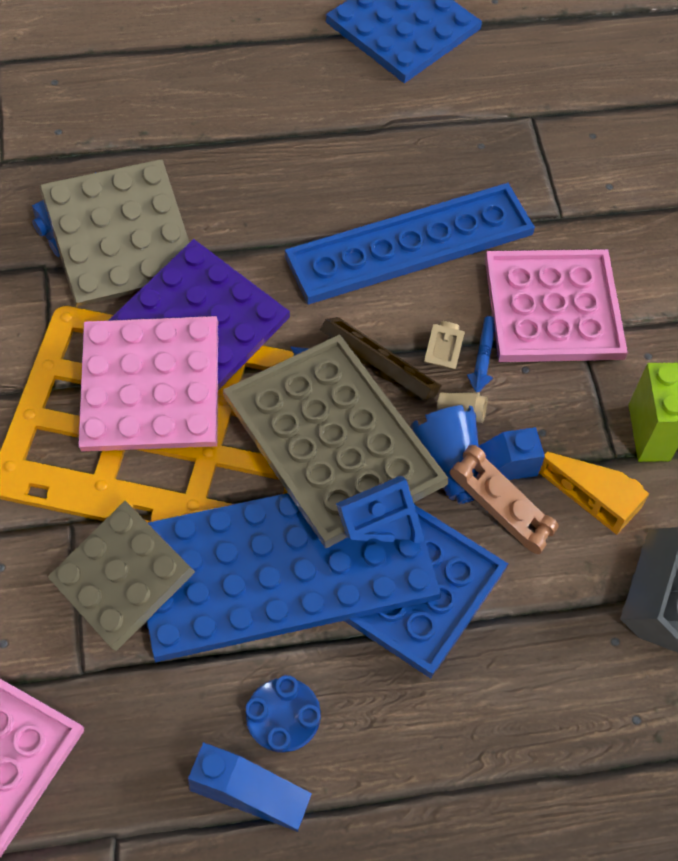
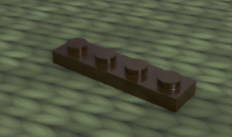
[320,317,442,400]

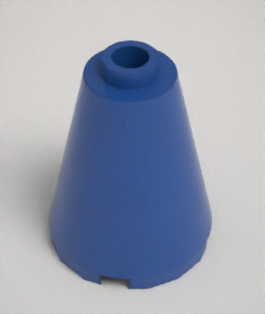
[409,405,479,504]

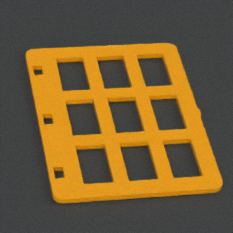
[0,306,294,523]

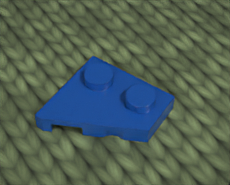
[336,475,425,543]

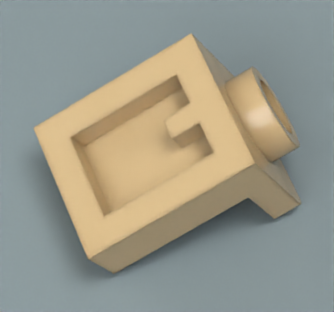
[424,321,465,370]

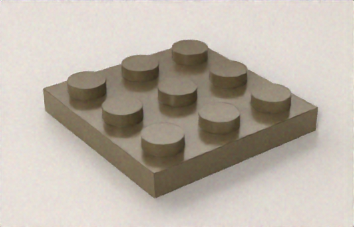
[47,501,195,651]

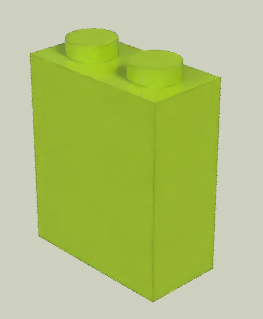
[628,363,678,462]

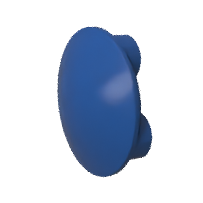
[246,675,321,753]

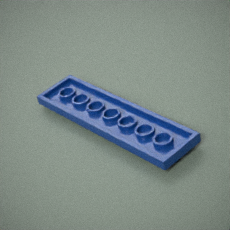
[285,183,535,305]

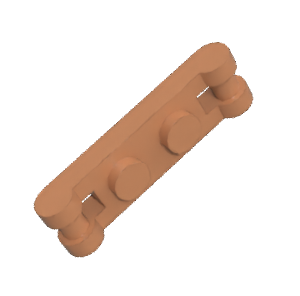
[450,445,559,554]

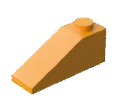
[539,452,649,535]

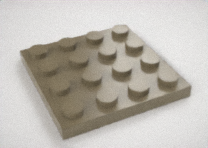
[40,159,189,307]

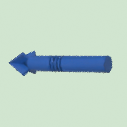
[467,316,495,392]

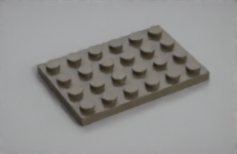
[223,334,448,549]

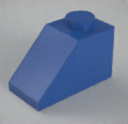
[479,427,545,480]

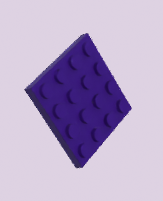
[108,239,290,390]

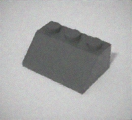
[620,527,678,653]

